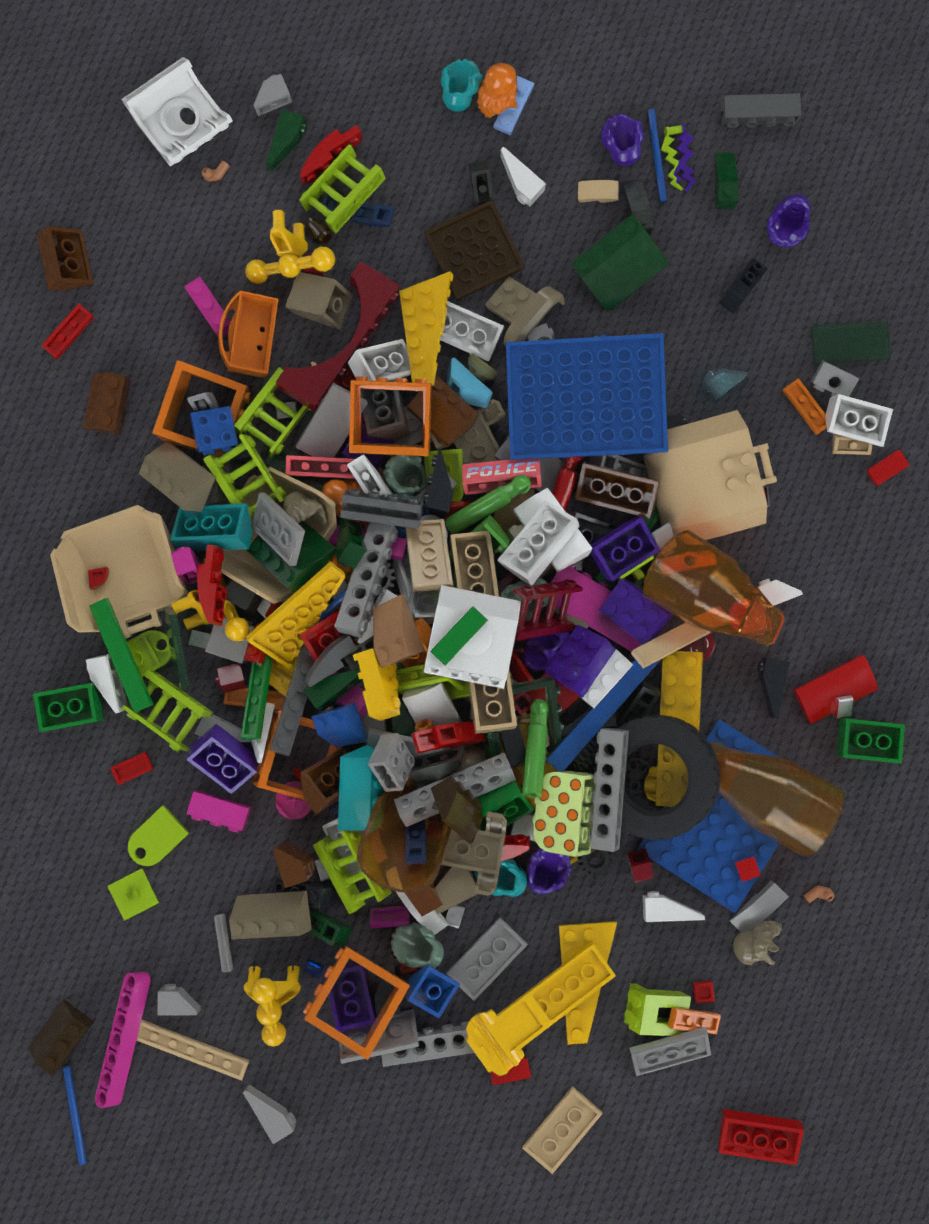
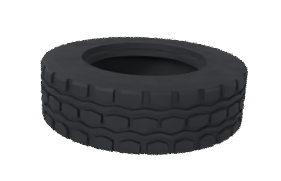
[594,715,721,840]

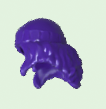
[600,113,644,167]
[766,194,811,248]
[522,631,570,672]
[527,849,572,895]

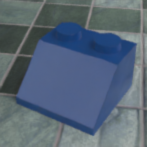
[312,702,368,748]
[404,965,460,1018]

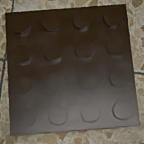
[424,200,525,301]

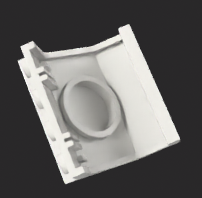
[121,57,232,167]
[424,585,521,689]

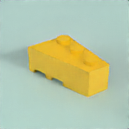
[353,648,401,721]

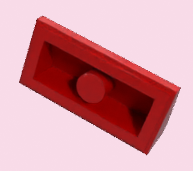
[509,653,539,695]

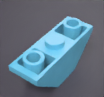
[446,358,493,408]

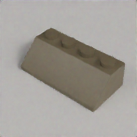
[139,441,216,512]
[229,891,312,939]

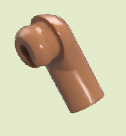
[202,161,230,182]
[803,885,834,903]

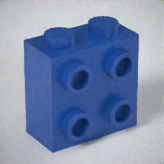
[190,406,238,456]

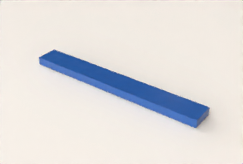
[546,658,661,772]

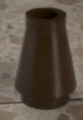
[305,217,333,245]

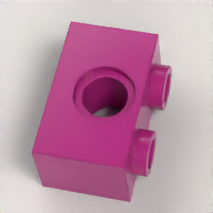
[171,547,201,585]

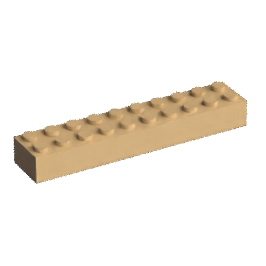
[450,531,517,734]

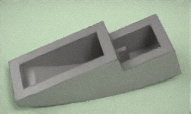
[729,881,789,932]

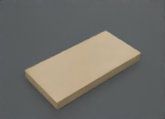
[405,519,453,592]
[522,1086,603,1174]

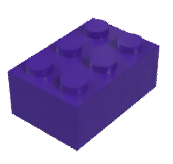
[590,517,660,581]
[599,579,673,644]
[545,624,616,698]
[186,724,259,794]
[324,962,377,1031]

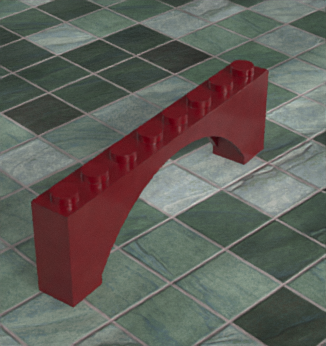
[276,261,400,412]

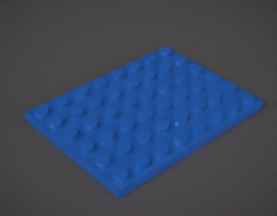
[506,333,668,460]
[636,719,817,913]

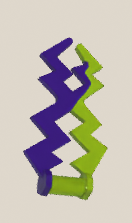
[661,124,696,192]

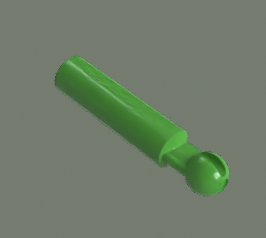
[445,475,531,534]
[522,699,549,797]

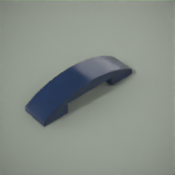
[322,193,395,227]
[405,819,427,865]

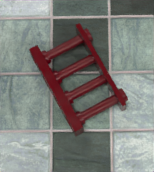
[513,579,583,641]

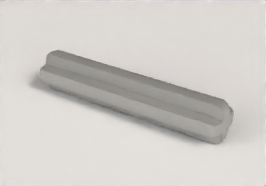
[214,914,233,972]

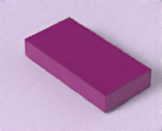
[370,905,410,928]

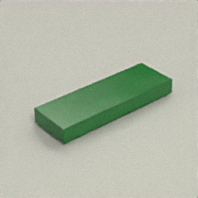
[430,606,488,666]

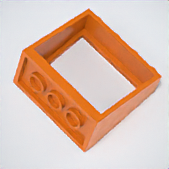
[152,360,251,457]
[349,376,432,456]
[252,710,342,800]
[303,946,410,1060]

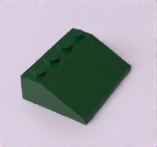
[571,214,670,312]
[247,521,338,592]

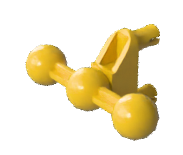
[245,210,335,284]
[171,558,250,642]
[243,966,301,1047]

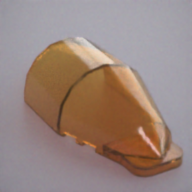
[643,530,785,646]
[711,742,844,857]
[357,774,452,892]

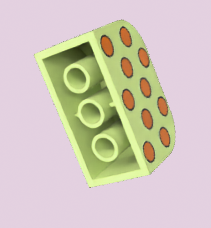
[532,771,596,857]

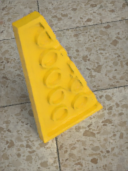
[399,271,453,392]
[246,562,345,669]
[559,921,617,1045]

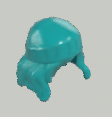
[441,58,483,112]
[474,858,527,897]

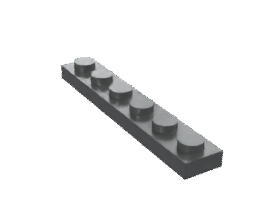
[269,643,314,756]

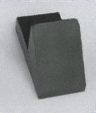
[226,580,263,614]

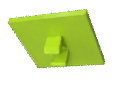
[617,556,654,583]
[107,869,159,921]

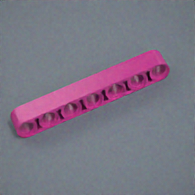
[95,972,150,1108]

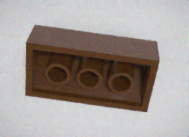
[575,462,659,518]

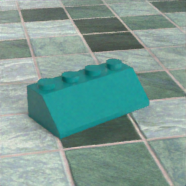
[170,503,253,552]
[338,745,384,831]

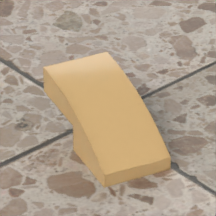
[578,180,619,203]

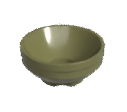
[468,353,499,382]

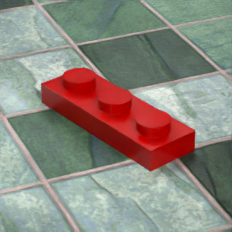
[41,303,95,360]

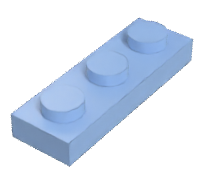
[494,76,534,136]

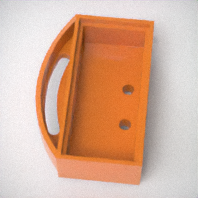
[218,291,278,378]

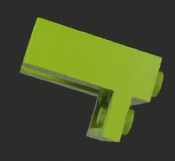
[624,983,691,1036]

